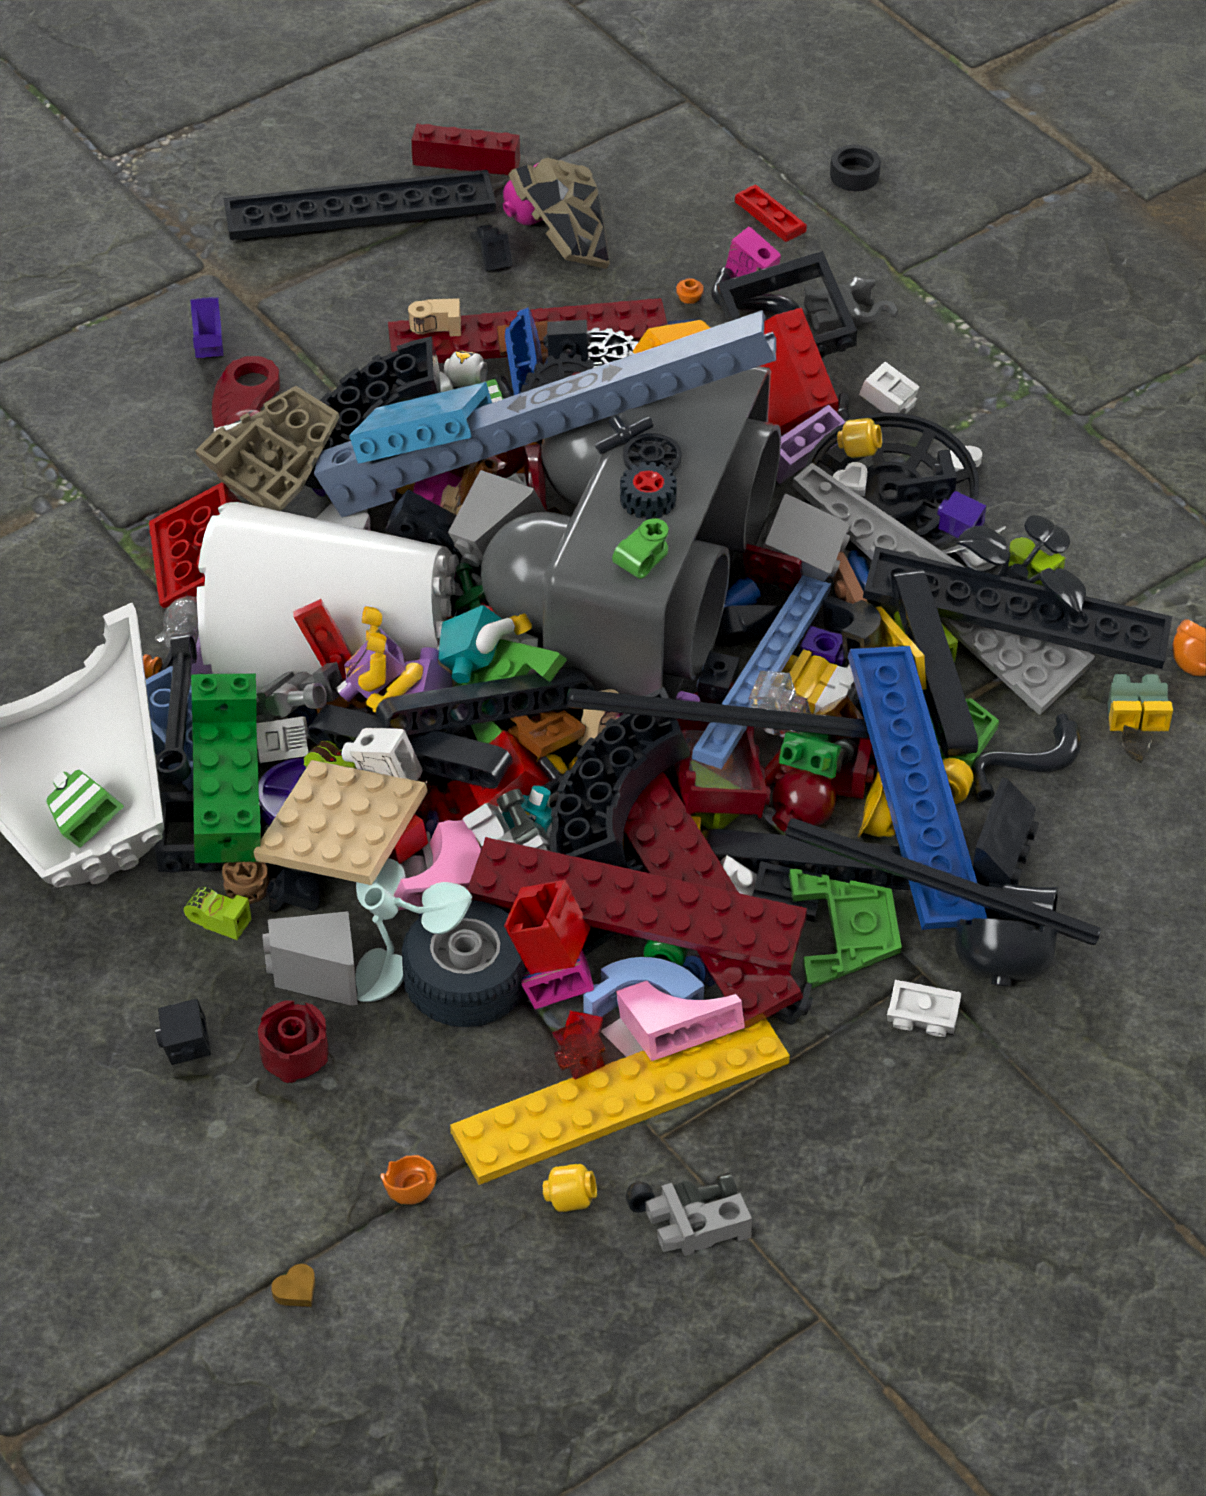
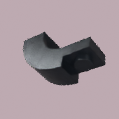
[823,596,883,659]

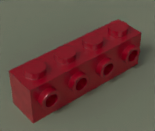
[411,124,520,176]

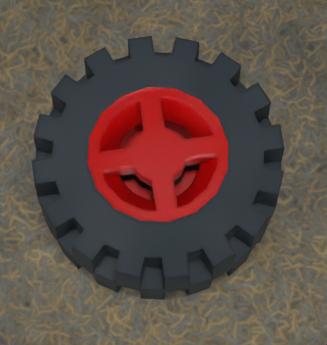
[620,462,677,519]

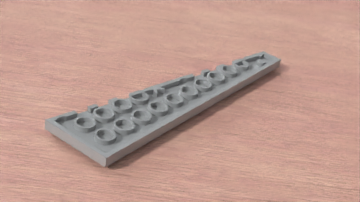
[792,463,1096,715]

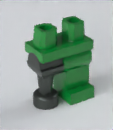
[779,731,858,778]

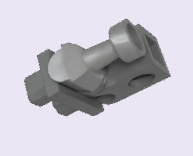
[256,662,343,722]

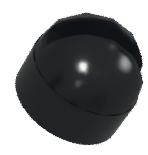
[626,1181,656,1213]

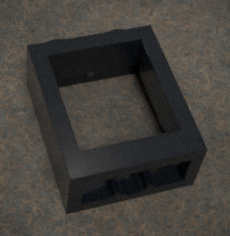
[155,791,223,873]

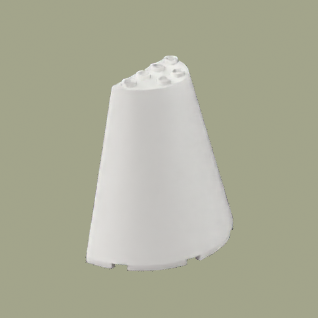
[197,502,459,694]
[0,603,164,888]

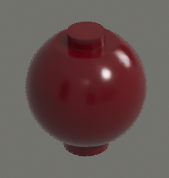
[772,768,836,832]

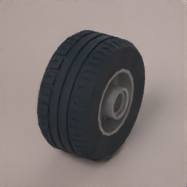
[402,900,527,1027]

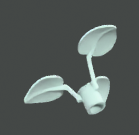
[355,858,472,1002]

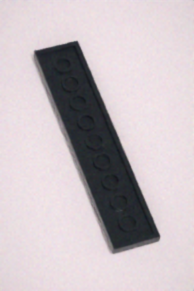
[224,170,496,240]
[863,546,1173,669]

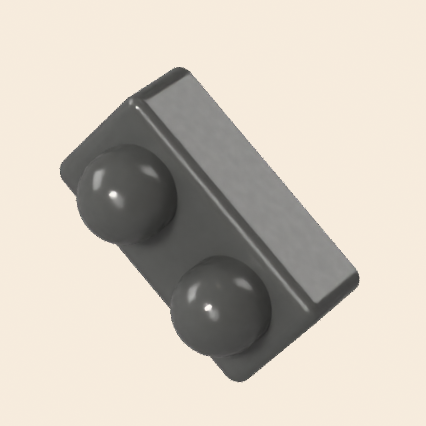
[481,366,781,699]

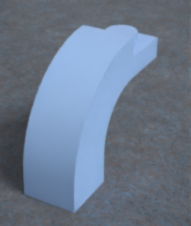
[583,957,704,1017]

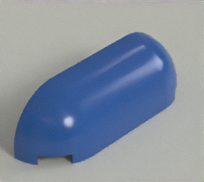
[505,308,543,395]

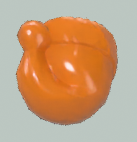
[1172,619,1206,677]

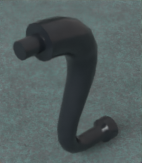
[712,267,800,315]
[972,714,1081,802]

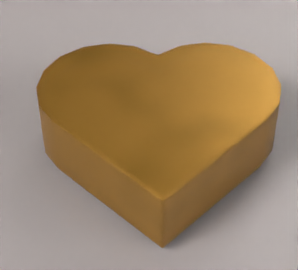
[271,1264,315,1307]

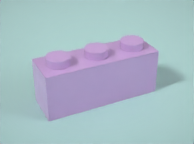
[776,405,845,484]

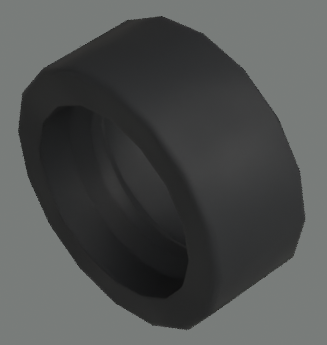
[830,144,881,191]

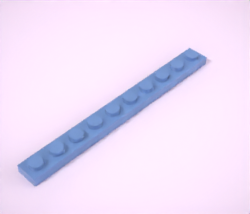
[692,575,831,769]

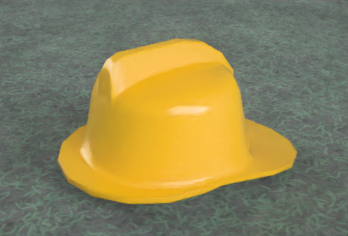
[857,772,896,838]

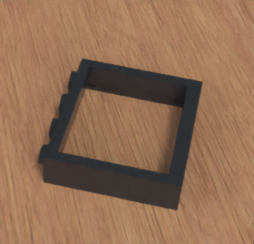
[718,251,857,358]

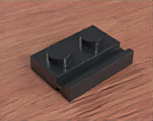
[753,861,822,922]

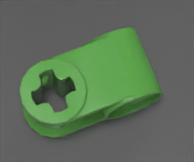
[612,518,669,579]

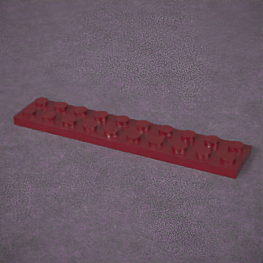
[388,298,668,363]
[624,772,803,1030]
[467,837,807,972]

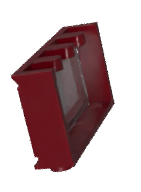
[674,719,770,818]

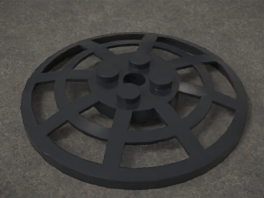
[804,413,979,557]

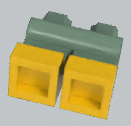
[1107,674,1173,731]

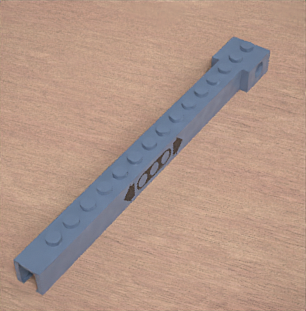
[314,310,777,517]

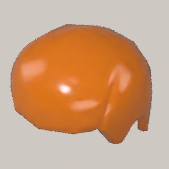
[380,1155,437,1205]

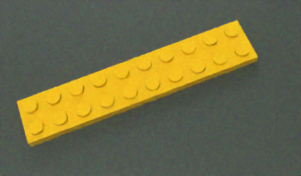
[450,1018,790,1185]

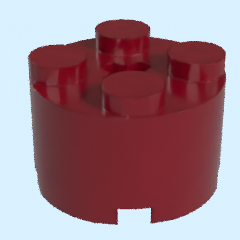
[258,1000,328,1083]

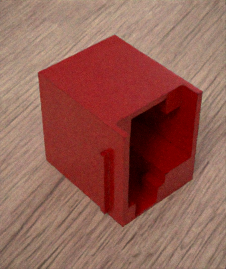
[468,730,550,807]
[504,880,590,974]

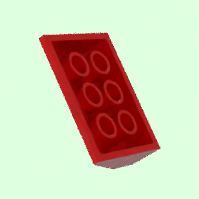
[761,307,838,435]
[149,482,242,608]

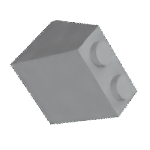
[448,470,546,567]
[756,493,850,581]
[262,911,358,1006]

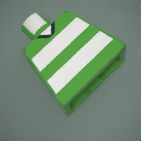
[46,769,124,848]

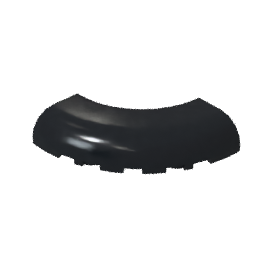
[305,336,441,490]
[549,687,691,866]

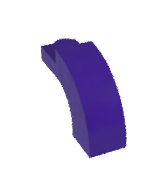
[190,297,224,358]

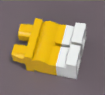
[769,649,857,714]

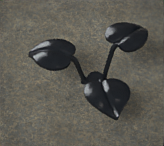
[955,515,1086,615]

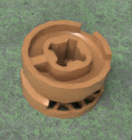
[222,862,269,904]

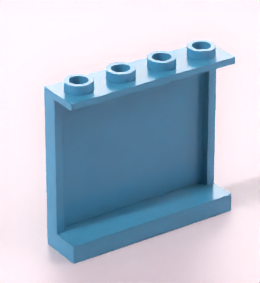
[349,382,492,464]

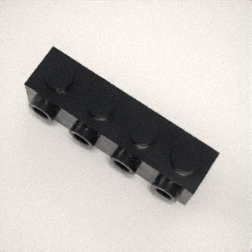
[386,489,462,564]

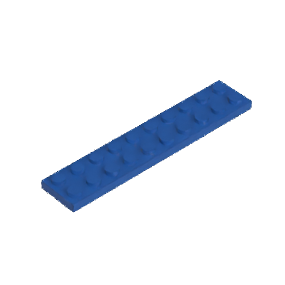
[848,646,987,930]

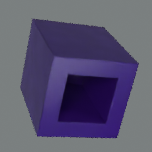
[937,491,986,538]

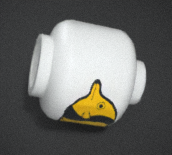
[444,351,488,388]

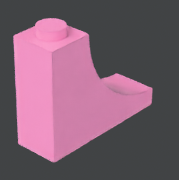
[394,820,481,910]
[616,981,745,1061]

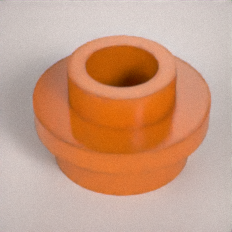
[676,278,704,304]

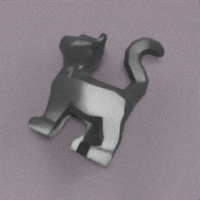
[804,276,899,332]

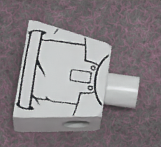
[342,728,423,781]

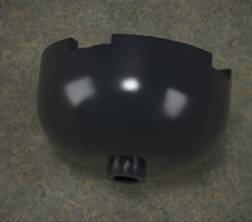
[955,918,1057,986]

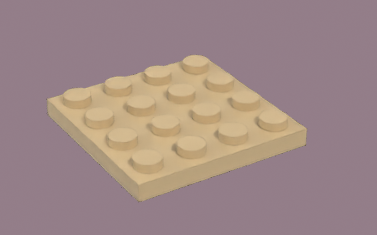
[253,760,428,885]

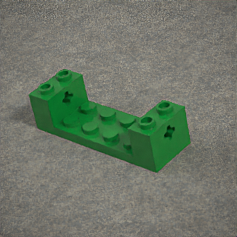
[191,673,261,863]

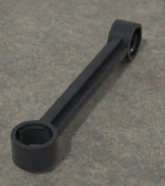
[156,633,197,785]

